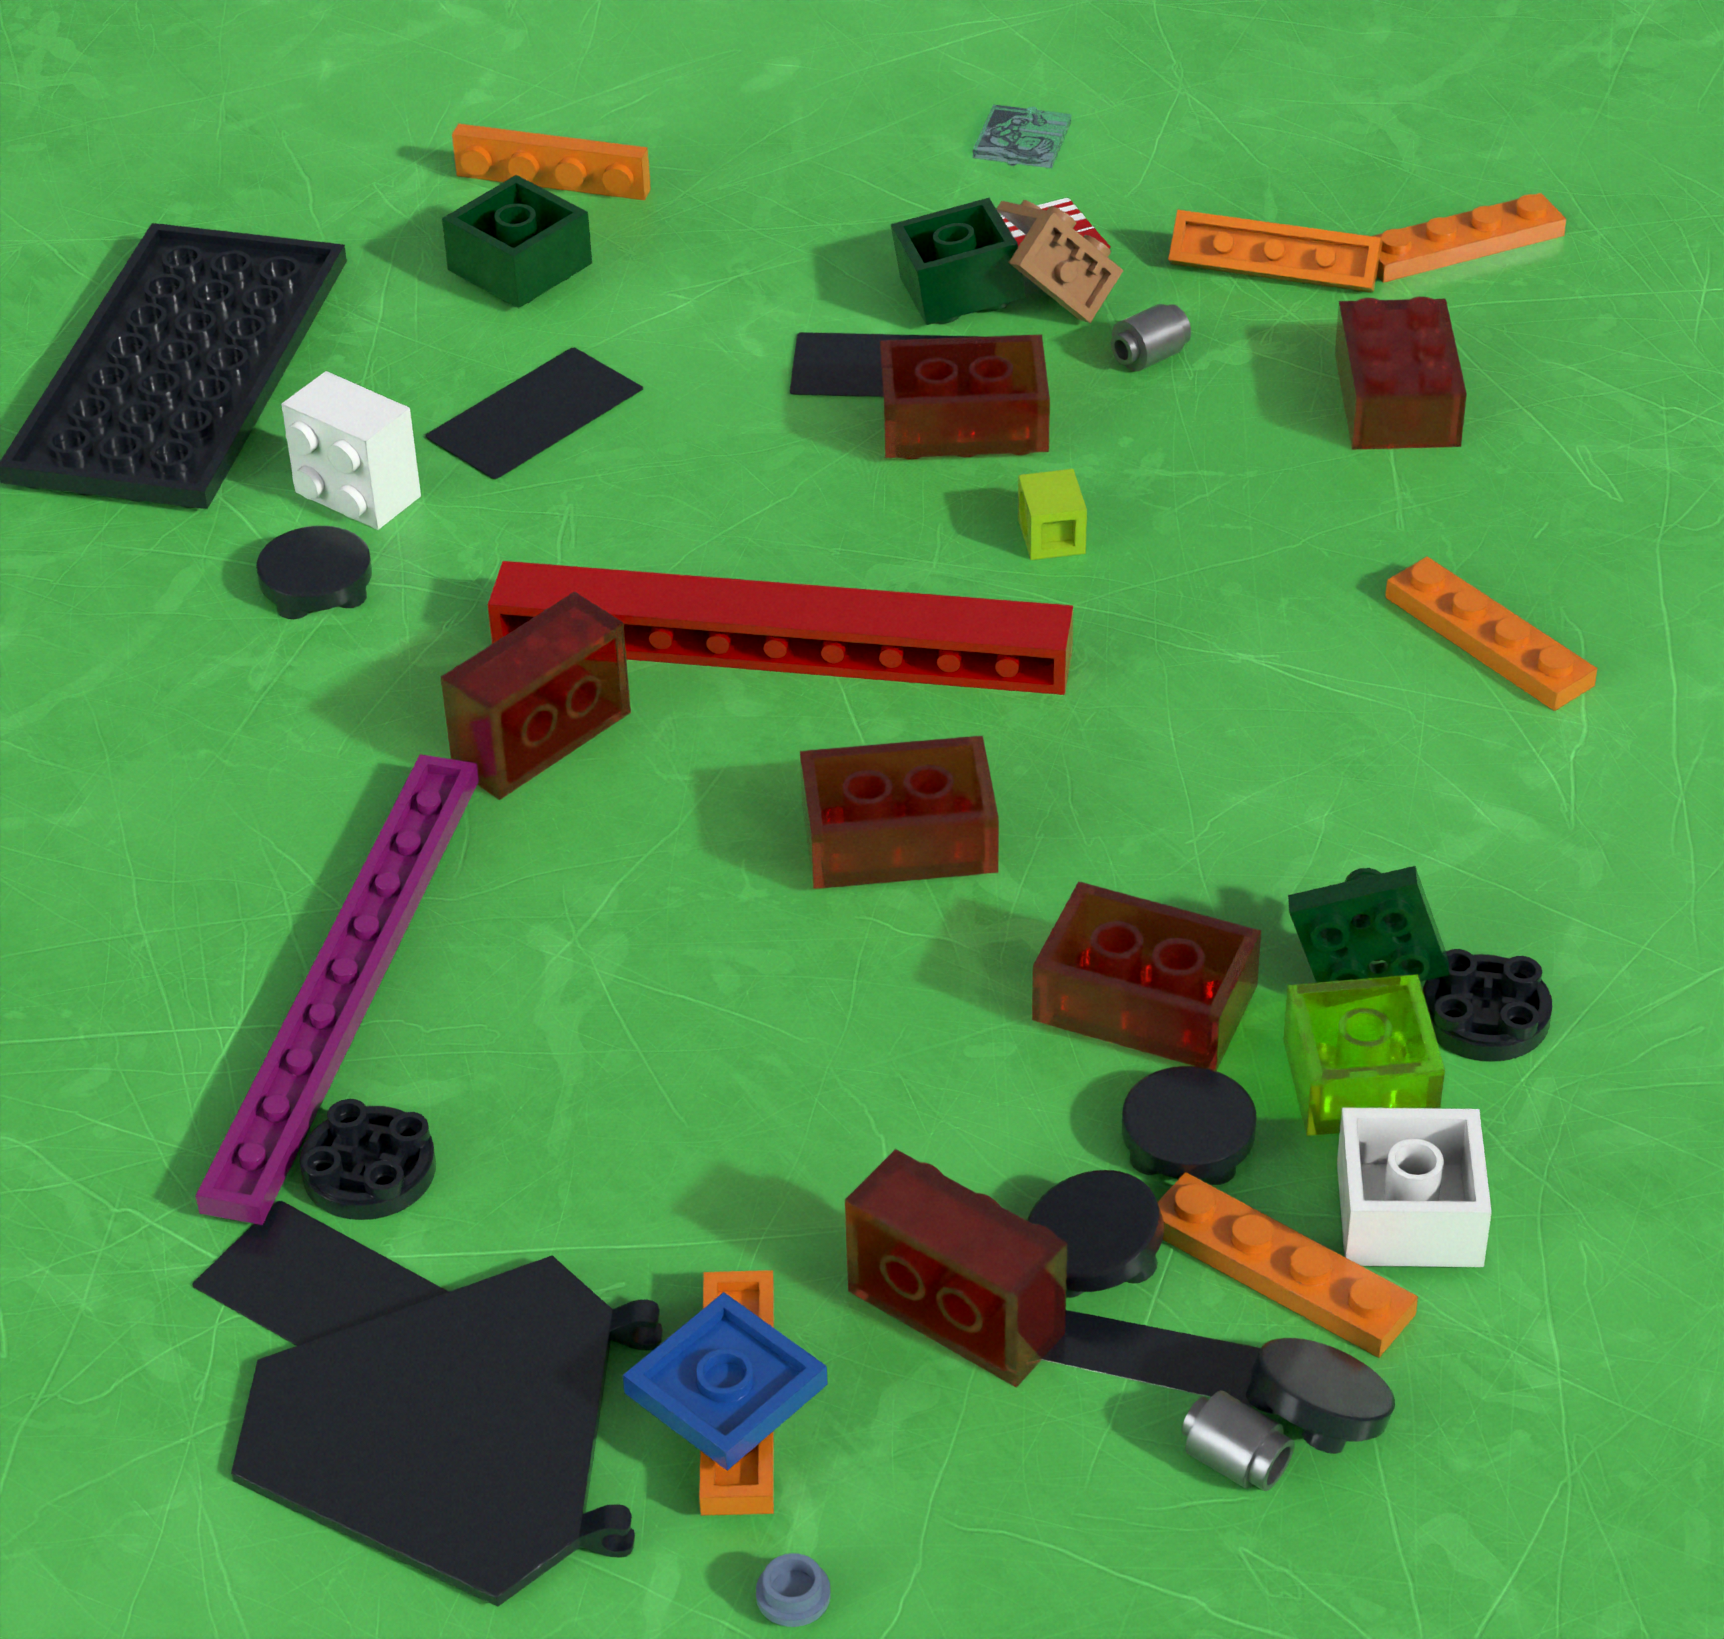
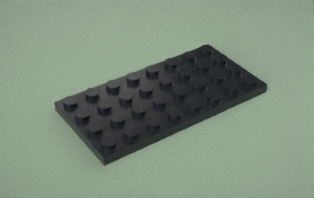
[0,223,347,509]

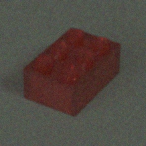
[1335,296,1467,450]
[880,334,1050,459]
[441,592,631,800]
[800,736,999,889]
[1032,881,1261,1071]
[845,1149,1067,1388]

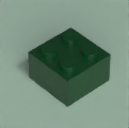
[442,175,592,308]
[891,198,1026,325]

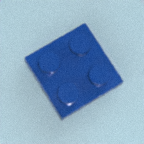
[623,1292,828,1471]

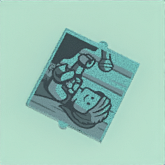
[973,104,1071,168]

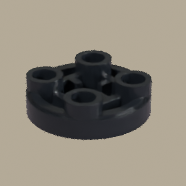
[257,526,372,619]
[1420,949,1552,1062]
[1122,1066,1257,1185]
[300,1099,436,1220]
[1025,1170,1164,1298]
[1246,1338,1395,1454]

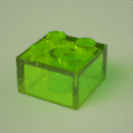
[1283,974,1445,1136]

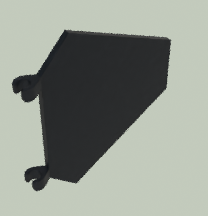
[231,1255,663,1607]

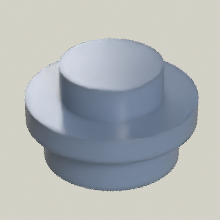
[756,1553,831,1627]

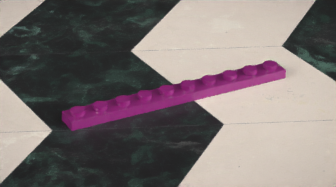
[195,754,479,1225]

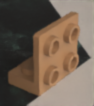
[997,200,1124,323]

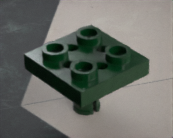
[1288,866,1450,1003]

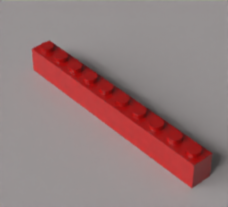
[488,561,1073,695]

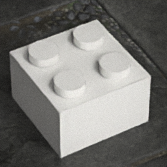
[281,371,421,530]
[1337,1108,1492,1267]

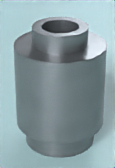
[1111,304,1191,371]
[1181,1391,1295,1491]

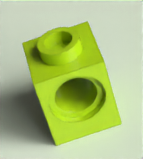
[1018,469,1087,560]

